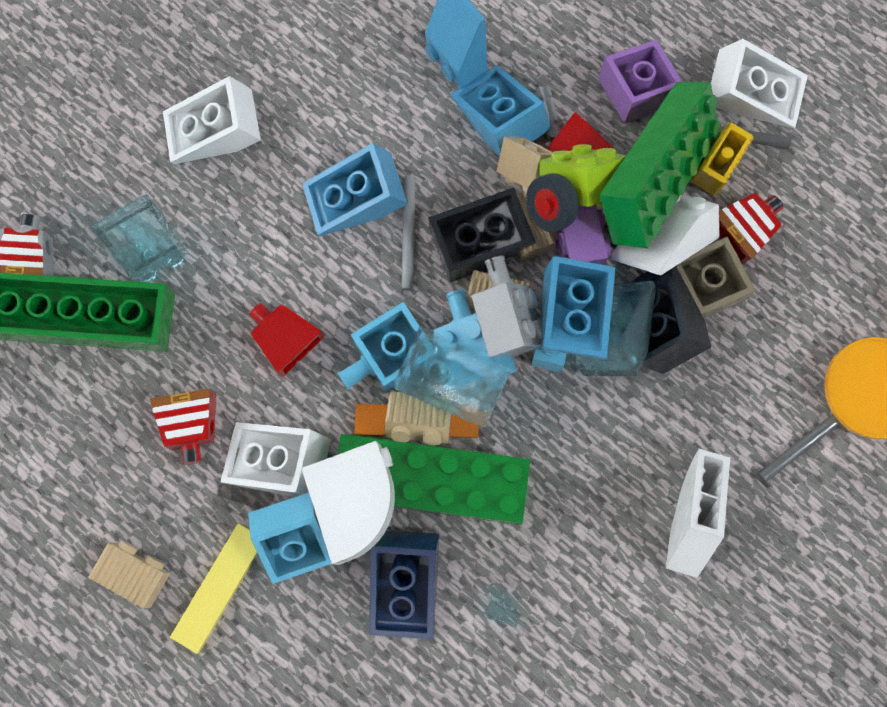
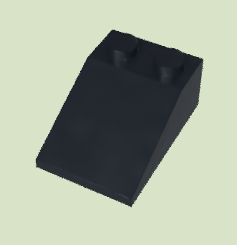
[428,187,536,282]
[623,266,711,374]

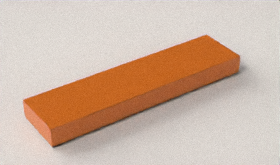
[354,404,479,438]

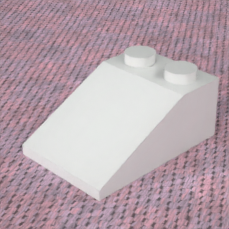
[711,39,808,128]
[163,76,261,164]
[611,195,719,275]
[221,422,331,497]

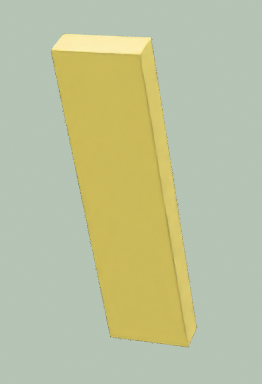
[170,523,258,654]

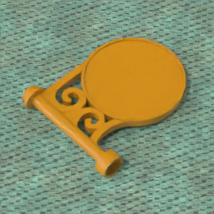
[824,337,887,439]

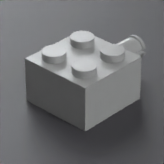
[471,256,542,357]

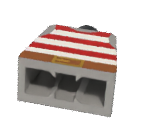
[0,214,54,276]

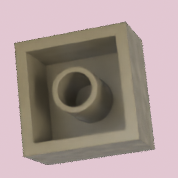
[676,237,756,319]

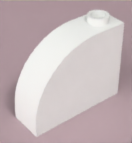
[301,441,395,565]
[666,449,730,578]

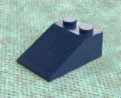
[369,530,439,639]

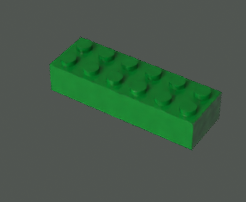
[600,82,721,249]
[0,273,175,352]
[337,434,530,525]

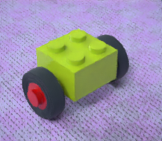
[526,144,626,232]

